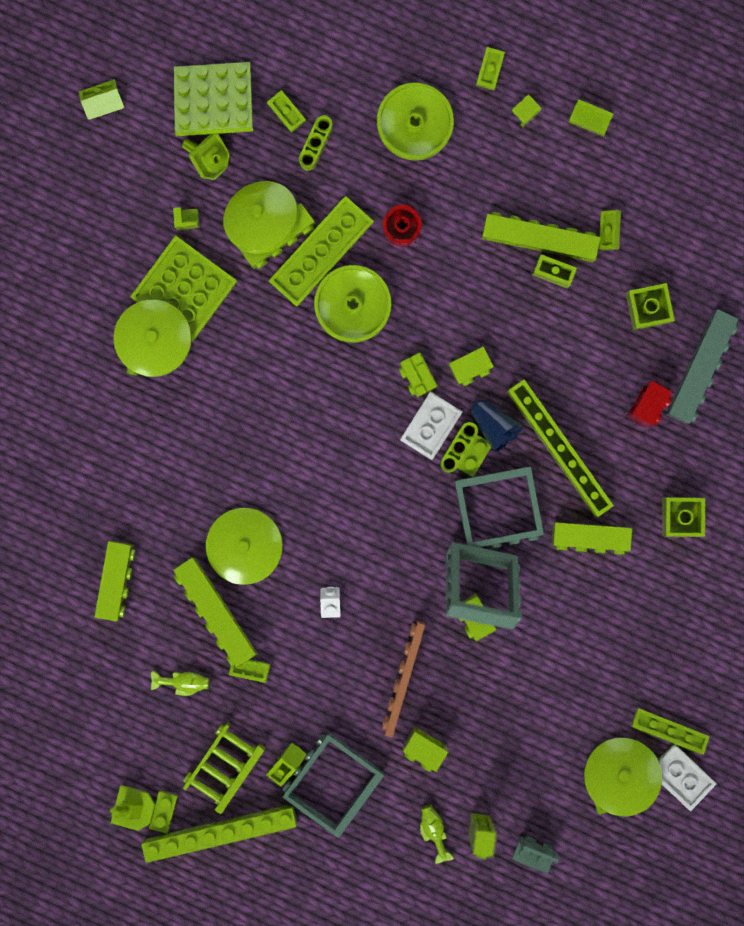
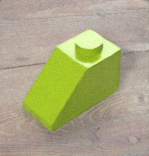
[266,743,307,786]

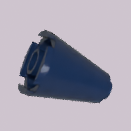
[471,400,523,453]

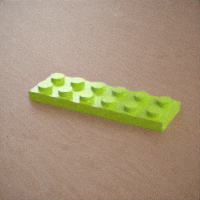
[269,196,374,307]

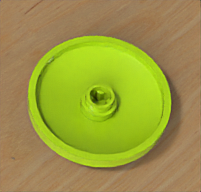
[377,83,454,161]
[223,181,299,254]
[314,265,391,343]
[114,300,192,377]
[206,508,283,585]
[584,738,662,816]

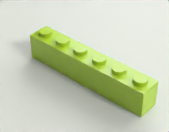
[482,212,601,262]
[173,558,258,667]

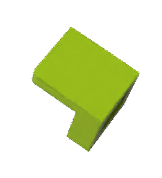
[512,94,542,127]
[173,207,200,230]

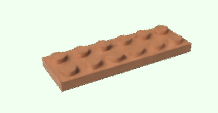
[382,620,425,738]

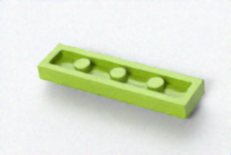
[630,708,710,755]

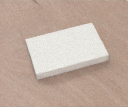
[400,391,463,460]
[658,744,717,812]

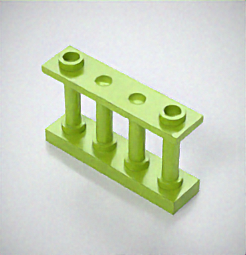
[183,722,266,814]

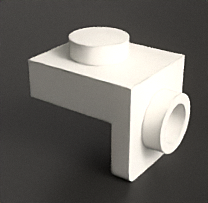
[320,587,340,618]

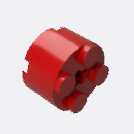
[383,205,422,247]

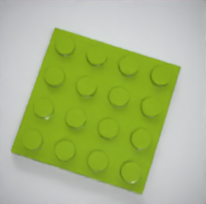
[174,62,253,136]
[130,235,238,343]

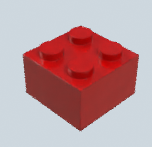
[627,381,672,427]

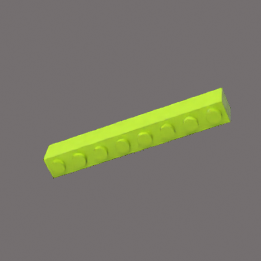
[507,380,614,517]
[141,804,298,863]

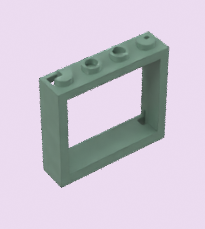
[454,467,544,548]
[446,542,522,629]
[282,732,384,838]

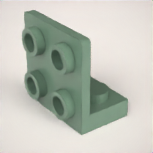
[511,836,560,874]

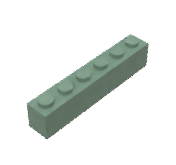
[666,309,739,424]

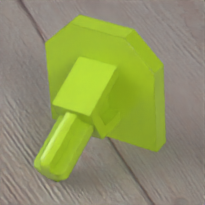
[182,134,230,180]
[110,785,156,831]

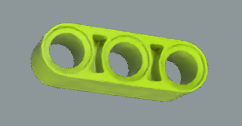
[299,115,333,171]
[440,422,478,472]

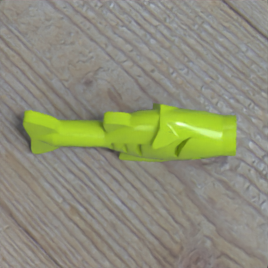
[151,671,210,696]
[420,804,454,864]

